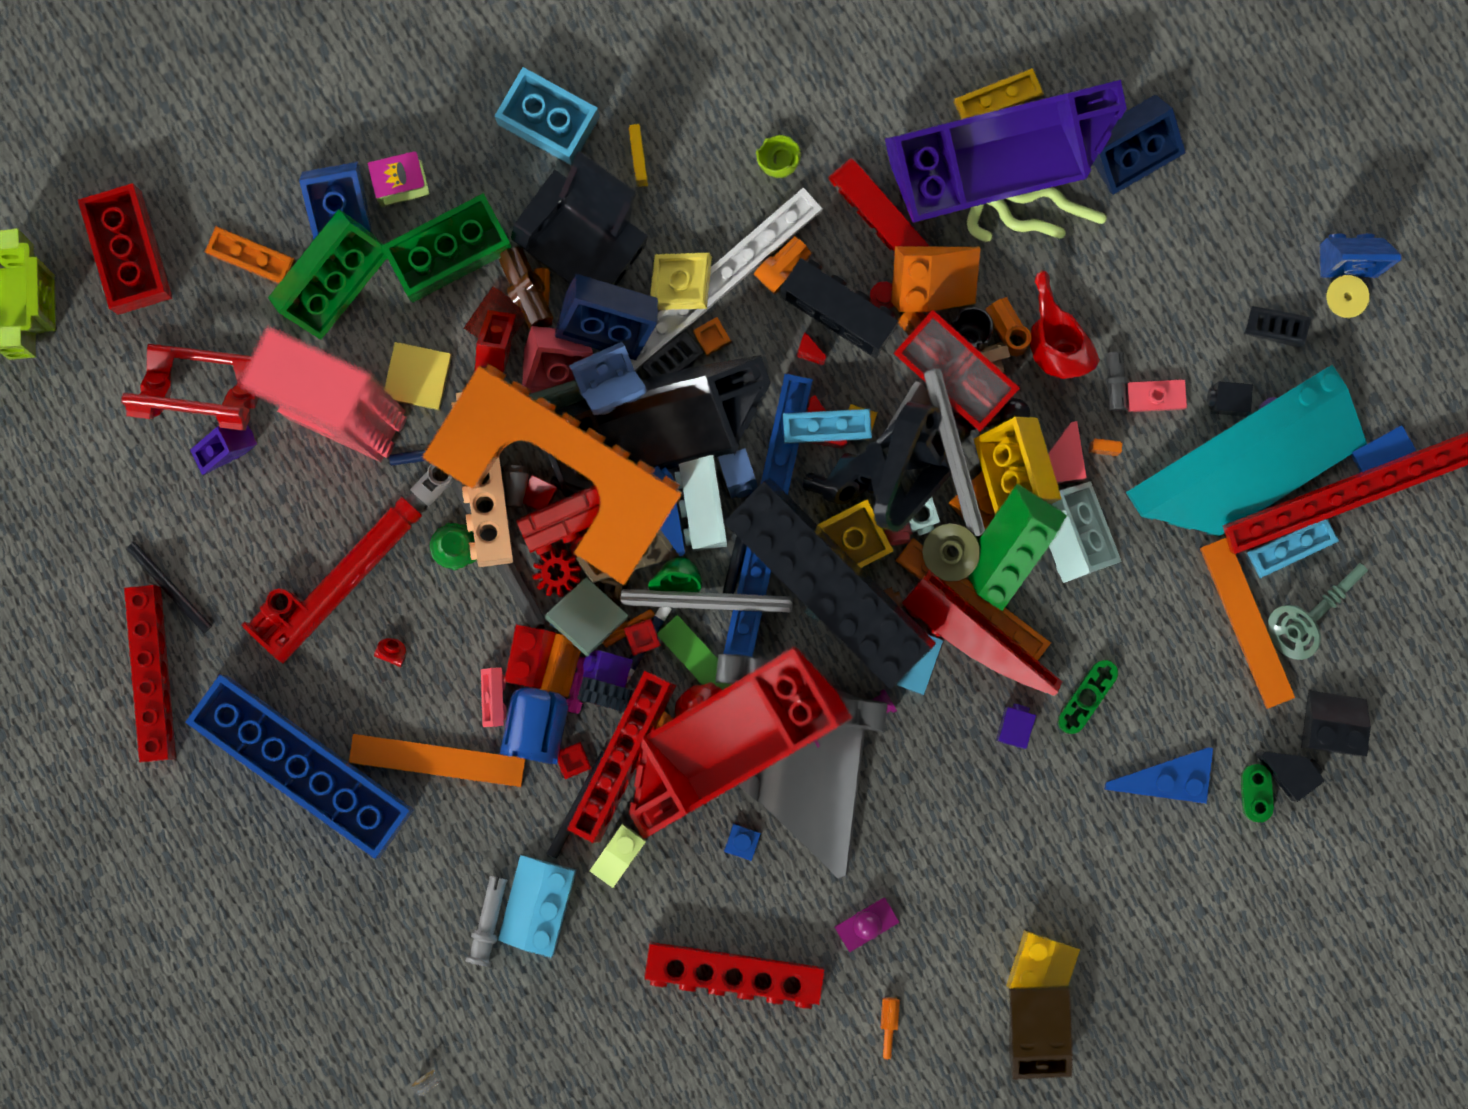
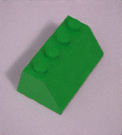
[381,193,512,303]
[268,209,387,340]
[968,483,1067,611]

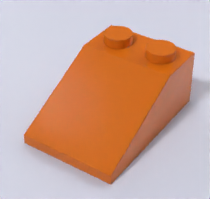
[891,246,981,312]

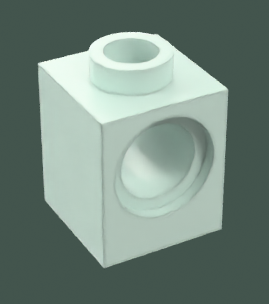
[909,497,940,536]

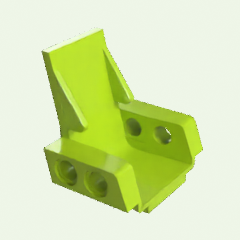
[0,229,56,360]

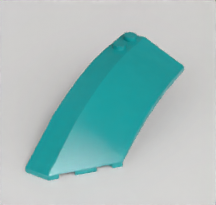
[1126,364,1367,537]

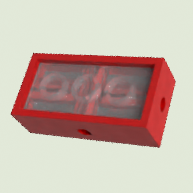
[893,310,1020,431]

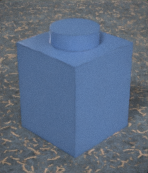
[718,448,758,498]

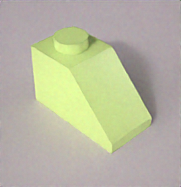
[590,823,647,888]

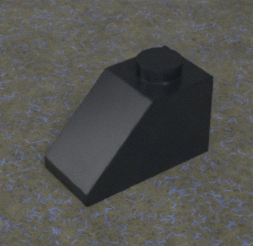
[1256,751,1325,802]

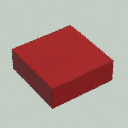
[623,618,661,656]
[558,742,592,780]

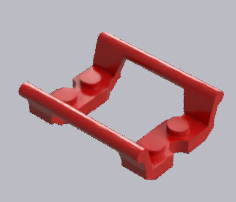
[122,344,259,430]

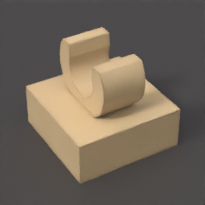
[979,342,1010,372]

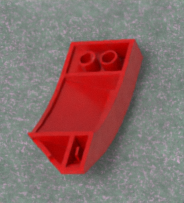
[629,647,852,839]

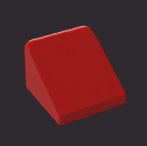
[797,332,826,365]

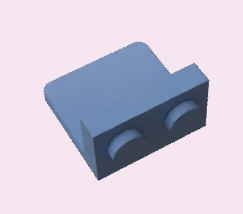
[569,342,647,415]

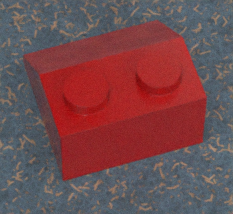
[504,624,560,689]

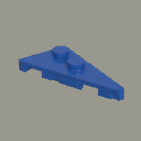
[1104,747,1213,804]

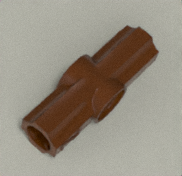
[499,246,554,329]

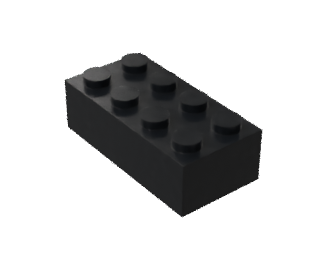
[780,258,898,359]

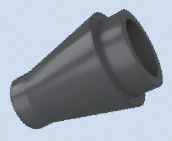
[501,465,530,508]

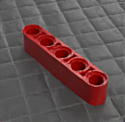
[828,158,930,256]

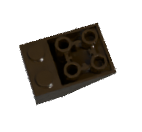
[1009,986,1073,1080]

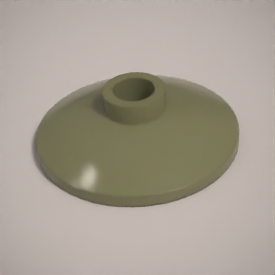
[923,523,980,581]

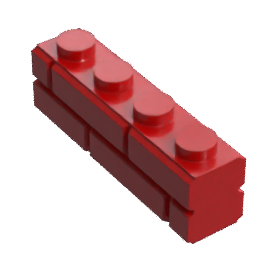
[516,485,600,555]

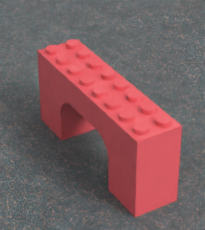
[240,327,407,462]

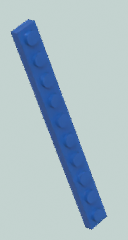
[723,373,813,656]

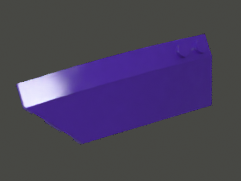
[884,80,1127,222]

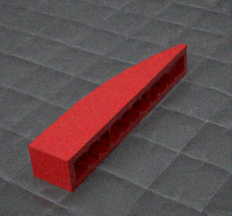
[902,570,1062,696]

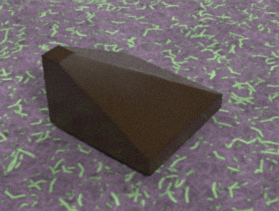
[595,577,630,608]

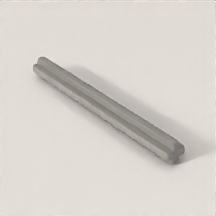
[924,369,985,536]
[621,589,793,613]

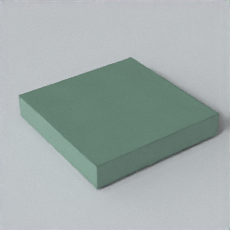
[545,577,628,656]

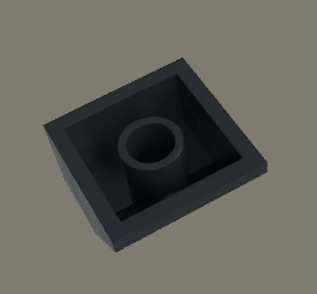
[1301,690,1371,757]

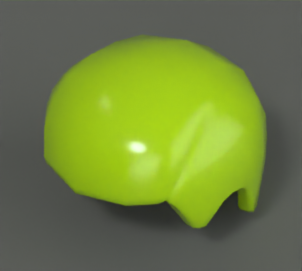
[756,135,801,178]

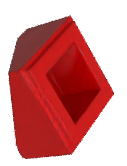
[523,475,558,510]

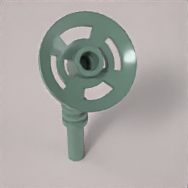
[1268,563,1368,660]

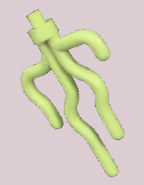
[967,187,1107,242]

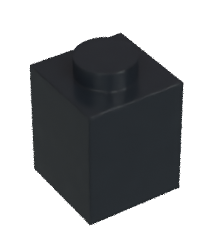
[1207,381,1253,417]

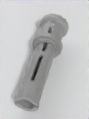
[465,875,508,967]

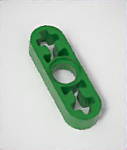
[1057,660,1118,734]

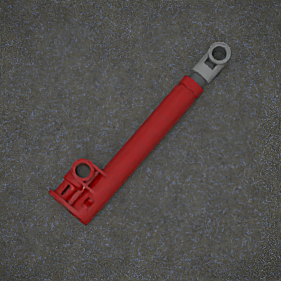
[241,463,455,664]

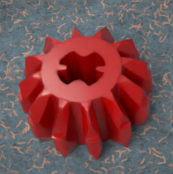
[532,548,582,598]

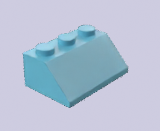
[498,855,577,958]

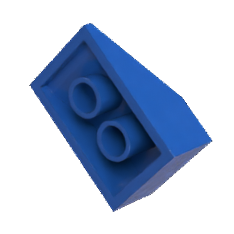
[299,162,373,239]
[1320,234,1401,278]

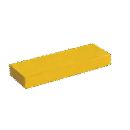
[954,68,1044,119]

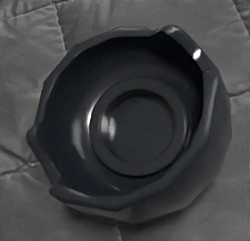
[950,307,993,351]

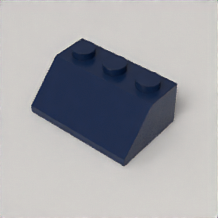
[1093,94,1186,195]
[555,274,658,361]

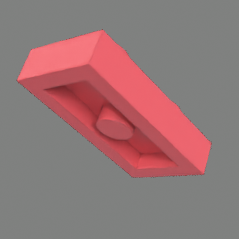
[481,668,507,727]

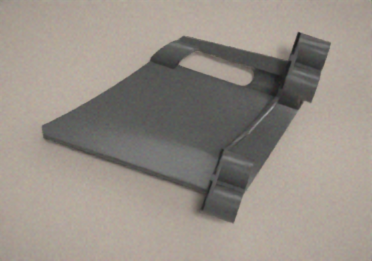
[715,654,888,879]

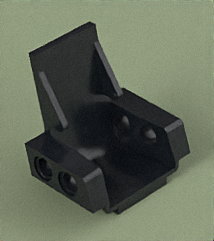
[511,151,648,286]

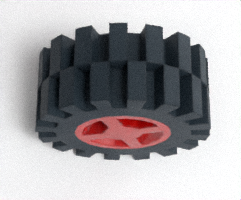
[577,677,634,712]

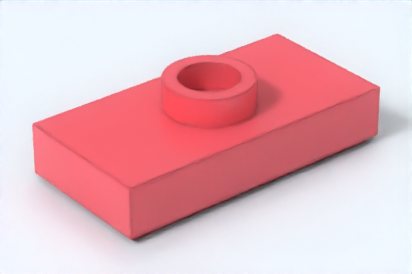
[1126,380,1187,412]

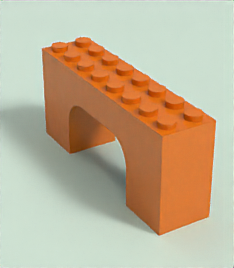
[422,365,682,585]

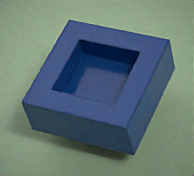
[724,824,761,861]

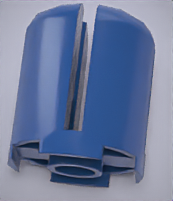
[500,687,568,765]

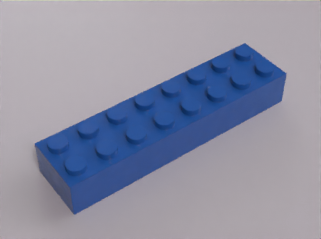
[185,674,414,859]

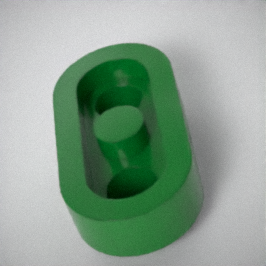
[1241,764,1274,823]

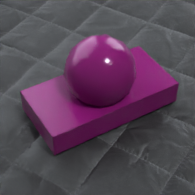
[834,897,900,953]

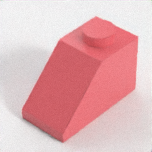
[1048,421,1087,485]

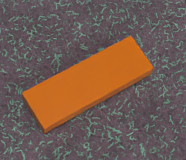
[205,226,296,284]

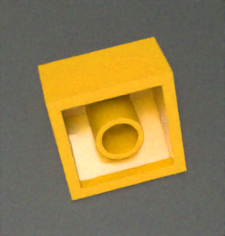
[1006,930,1080,989]

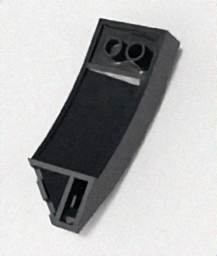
[546,355,771,498]

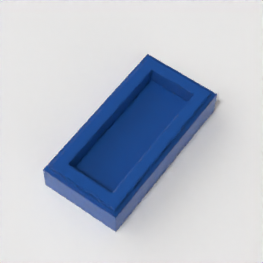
[1351,425,1416,472]

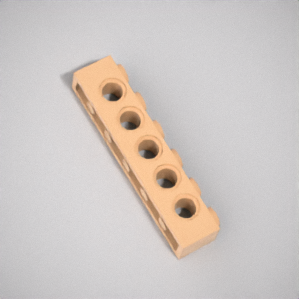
[451,392,513,567]

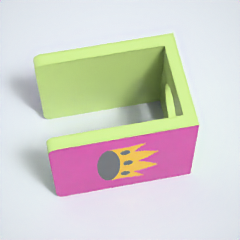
[368,151,429,207]

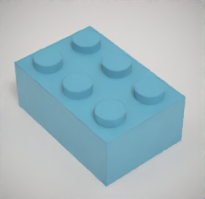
[495,67,600,166]

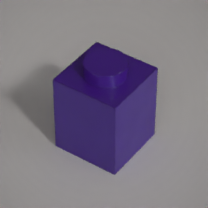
[583,650,633,688]
[996,703,1036,749]

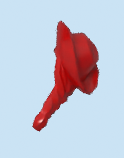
[1030,270,1100,379]

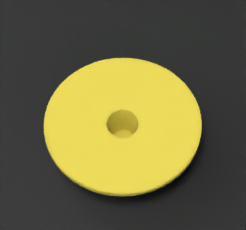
[1326,275,1370,318]

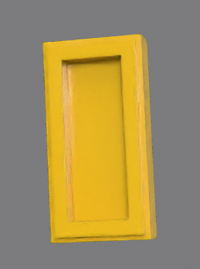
[628,124,648,187]

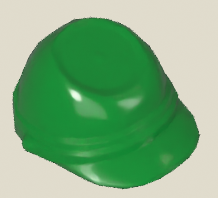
[430,523,477,571]
[648,557,702,592]

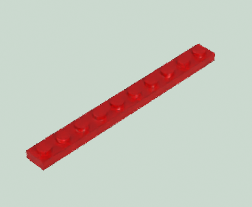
[1222,432,1468,554]

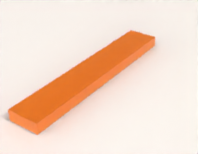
[896,538,1051,661]
[1200,538,1295,709]
[348,734,526,787]

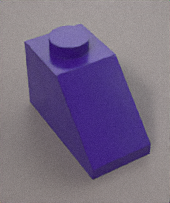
[190,426,257,475]

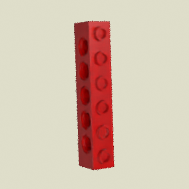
[124,585,176,762]
[567,671,677,843]
[644,942,824,1009]

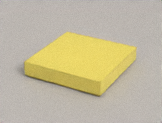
[650,252,712,310]
[384,342,452,410]

